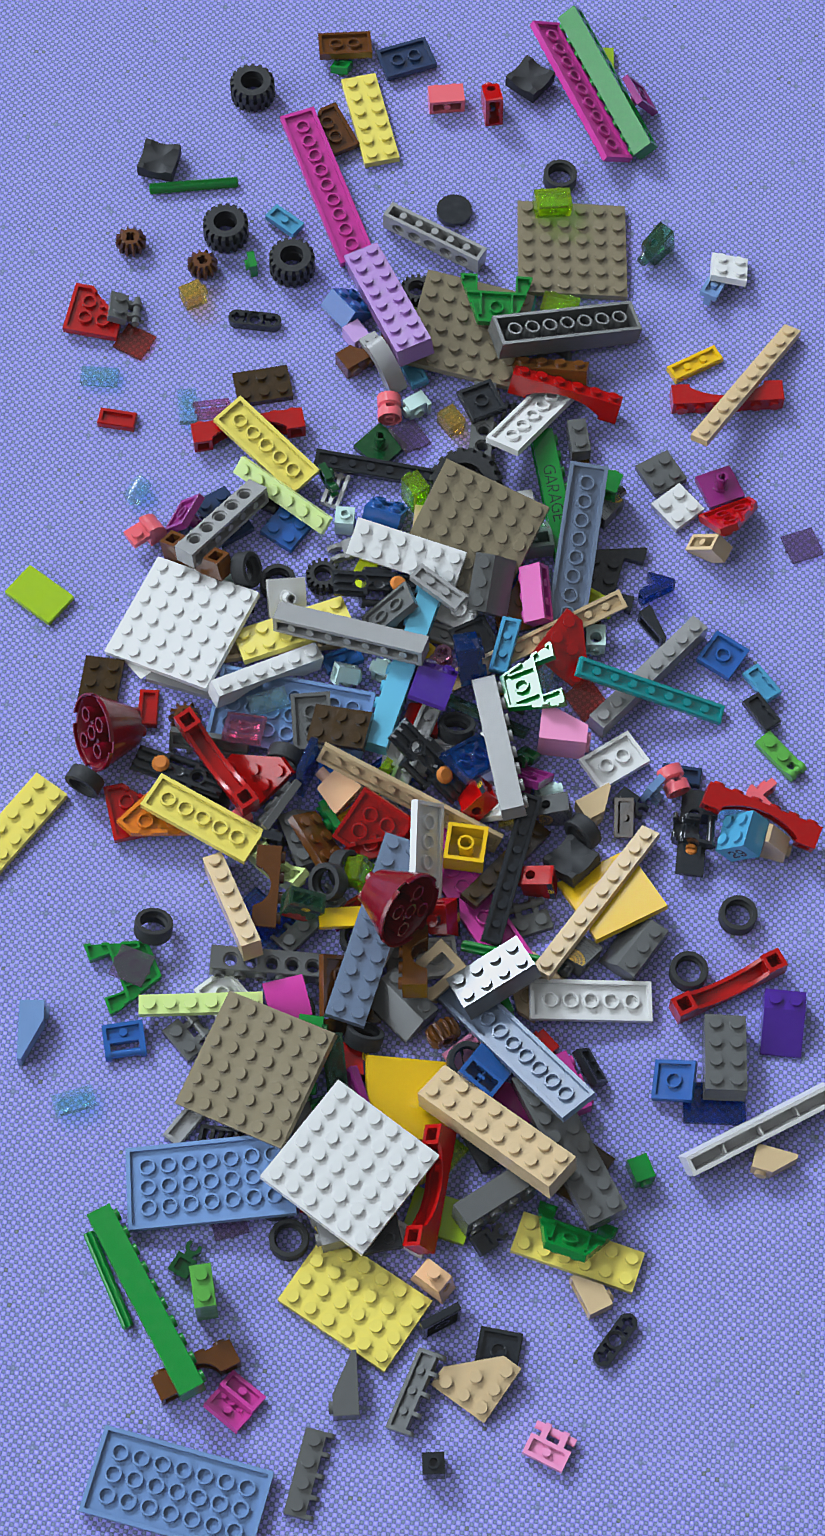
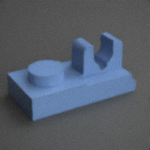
[699,275,726,306]
[640,774,666,806]

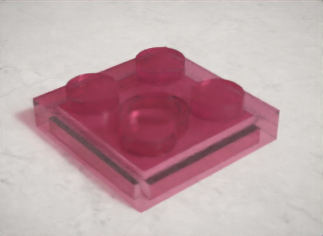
[221,711,267,746]

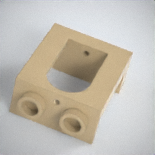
[415,938,467,1004]

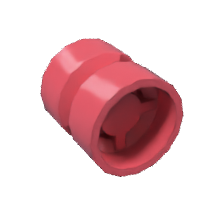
[377,391,402,426]
[656,762,691,799]

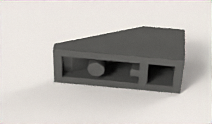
[328,1350,360,1421]

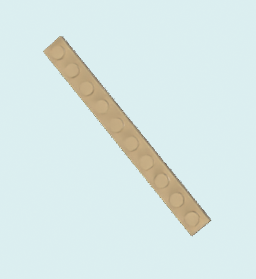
[691,324,801,447]
[452,589,628,692]
[316,742,504,853]
[535,825,660,980]

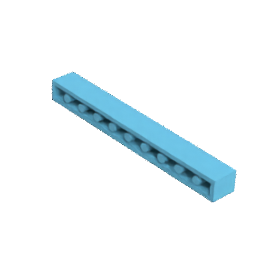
[365,586,441,756]

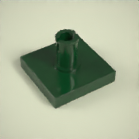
[353,423,407,461]

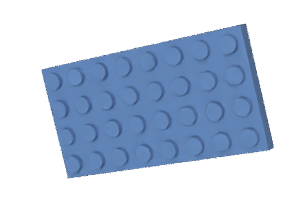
[206,664,376,760]
[125,1132,298,1232]
[78,1425,275,1536]

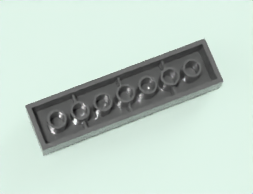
[488,300,642,359]
[511,1077,627,1232]

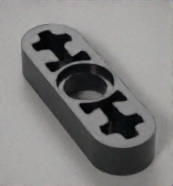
[228,309,282,332]
[592,1313,638,1369]

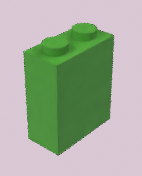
[189,1263,219,1321]

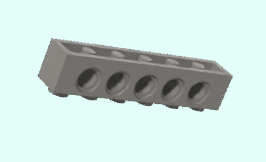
[383,202,487,273]
[175,479,269,569]

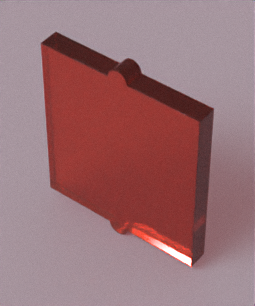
[113,323,156,361]
[565,679,606,722]

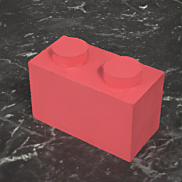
[427,83,465,114]

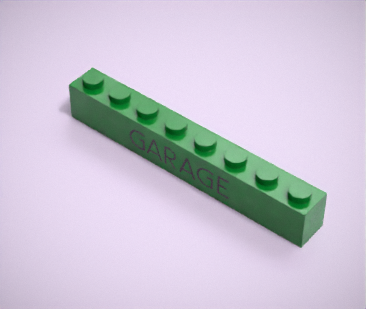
[530,427,567,564]

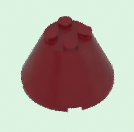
[73,692,146,772]
[358,869,439,948]

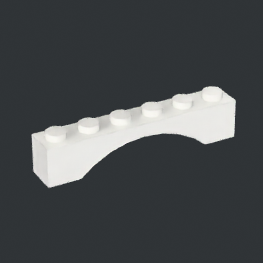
[208,642,324,708]

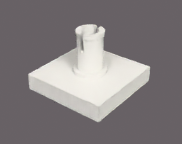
[266,577,307,619]

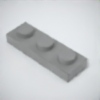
[409,563,467,613]

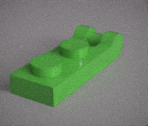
[754,731,807,782]

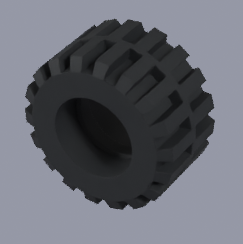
[230,64,275,113]
[203,203,249,254]
[269,237,315,288]

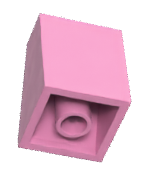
[537,708,591,759]

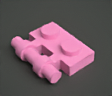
[522,1420,577,1473]

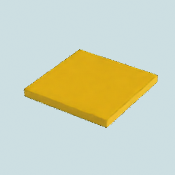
[557,852,668,944]
[365,1055,448,1142]

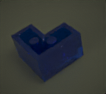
[453,631,487,687]

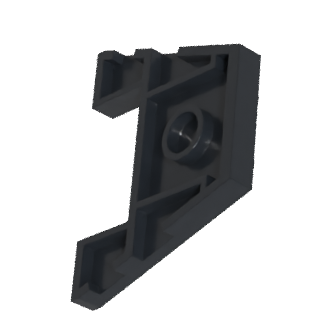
[591,547,648,615]

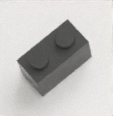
[566,418,591,461]

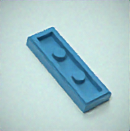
[488,616,522,675]

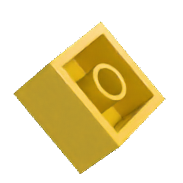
[443,822,489,873]

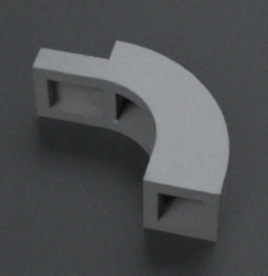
[359,331,408,392]

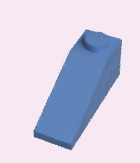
[16,1000,50,1066]

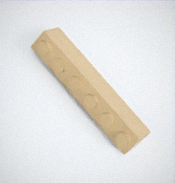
[203,852,263,961]

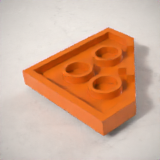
[117,791,189,836]

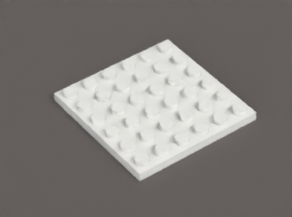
[104,556,260,692]
[260,1080,440,1256]

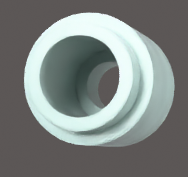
[534,782,564,797]

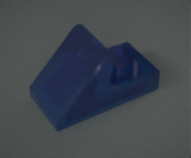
[637,572,676,606]

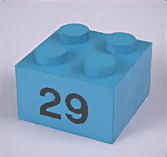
[715,810,770,862]

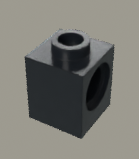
[422,1451,445,1480]

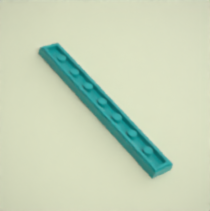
[574,656,725,725]

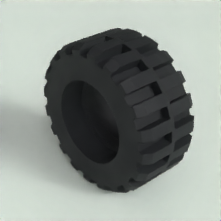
[429,447,504,491]

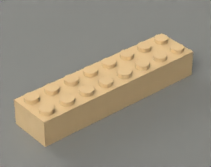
[418,1065,577,1199]

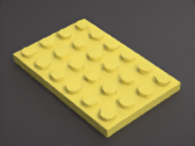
[277,1244,433,1373]

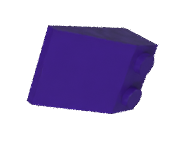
[407,658,458,712]
[759,988,806,1059]

